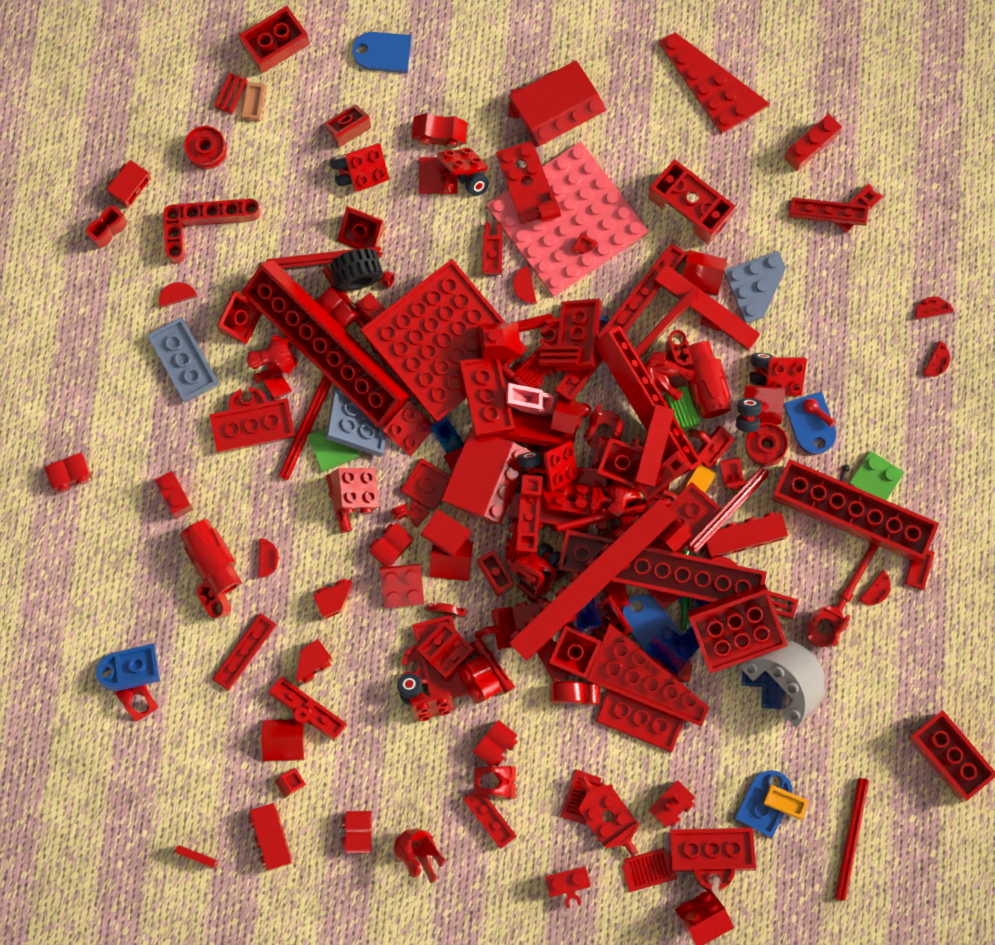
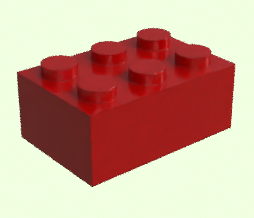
[239,6,310,74]

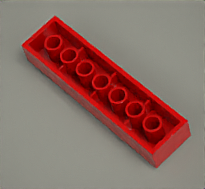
[771,459,940,564]

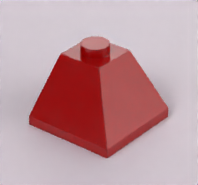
[478,322,522,359]

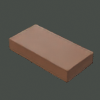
[241,82,266,122]

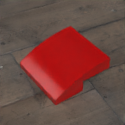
[416,621,476,680]

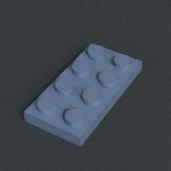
[147,317,220,403]

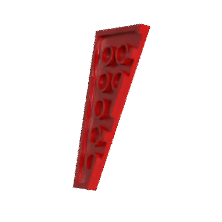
[659,32,770,135]
[587,623,709,727]

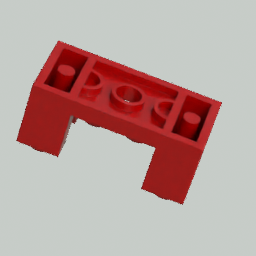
[648,159,736,245]

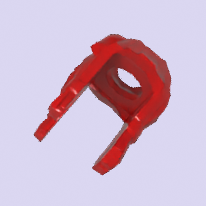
[247,335,297,384]
[645,351,695,401]
[583,404,623,451]
[595,481,644,532]
[806,605,851,648]
[394,827,446,884]

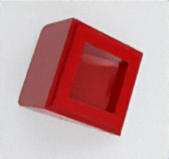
[264,375,292,400]
[275,768,306,798]

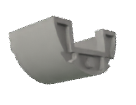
[739,641,826,728]

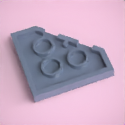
[724,251,786,324]
[325,387,386,457]

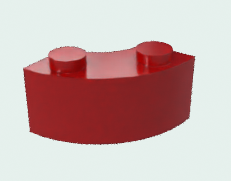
[411,113,468,148]

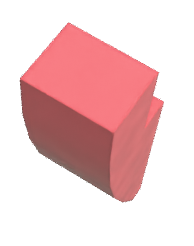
[506,383,555,417]

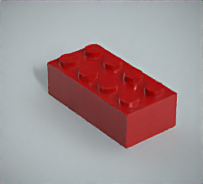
[907,710,995,803]

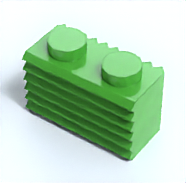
[663,386,700,431]

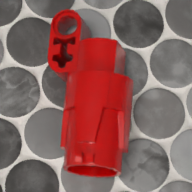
[665,330,732,419]
[180,519,242,618]

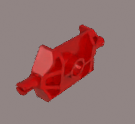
[541,479,613,516]
[577,776,640,857]

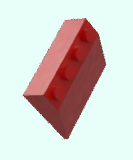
[509,60,607,147]
[441,427,530,525]
[687,584,788,674]

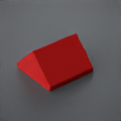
[323,104,371,148]
[337,206,385,249]
[683,250,727,296]
[216,291,262,344]
[596,437,642,488]
[420,509,472,557]
[429,541,474,582]
[583,596,632,641]
[548,625,602,679]
[261,719,305,761]

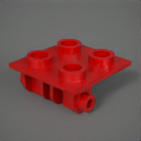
[419,157,458,194]
[382,400,436,456]

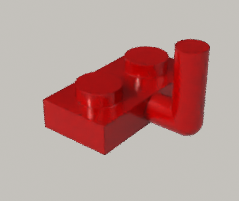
[689,426,735,470]
[474,607,516,650]

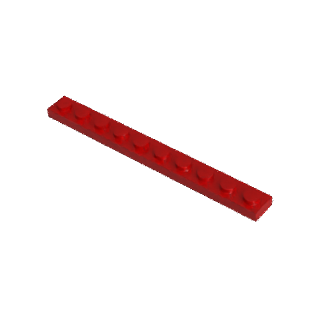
[555,243,687,403]

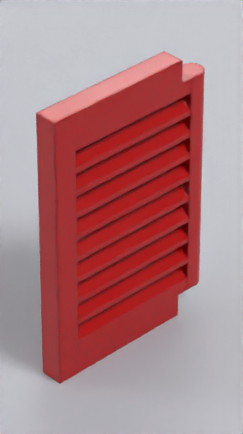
[560,769,606,825]
[622,848,677,893]

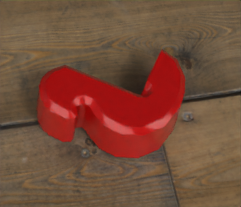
[550,681,600,706]

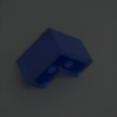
[646,624,700,674]
[741,670,785,710]

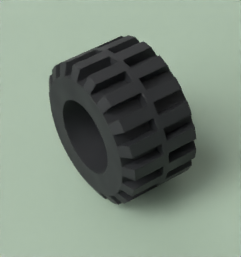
[329,248,383,291]

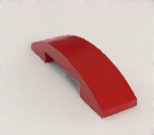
[516,475,543,554]

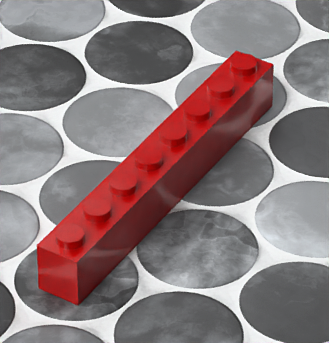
[593,326,702,479]

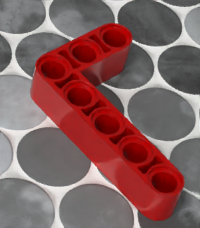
[163,198,261,264]

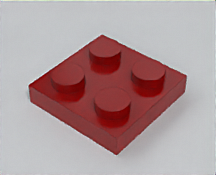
[380,563,425,608]

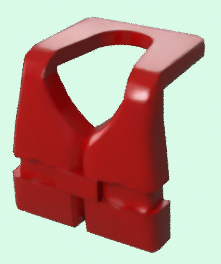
[502,361,527,387]
[514,553,557,596]
[113,685,158,722]
[474,766,516,800]

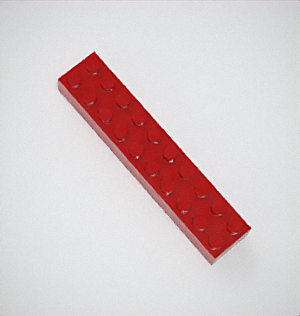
[241,260,411,428]
[509,499,677,662]
[558,530,767,603]

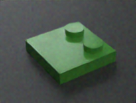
[308,428,360,472]
[849,451,905,500]

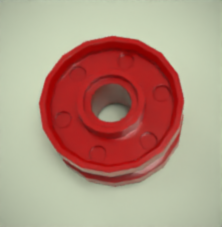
[184,125,227,170]
[745,423,788,467]

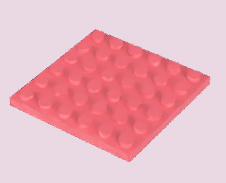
[486,141,649,298]

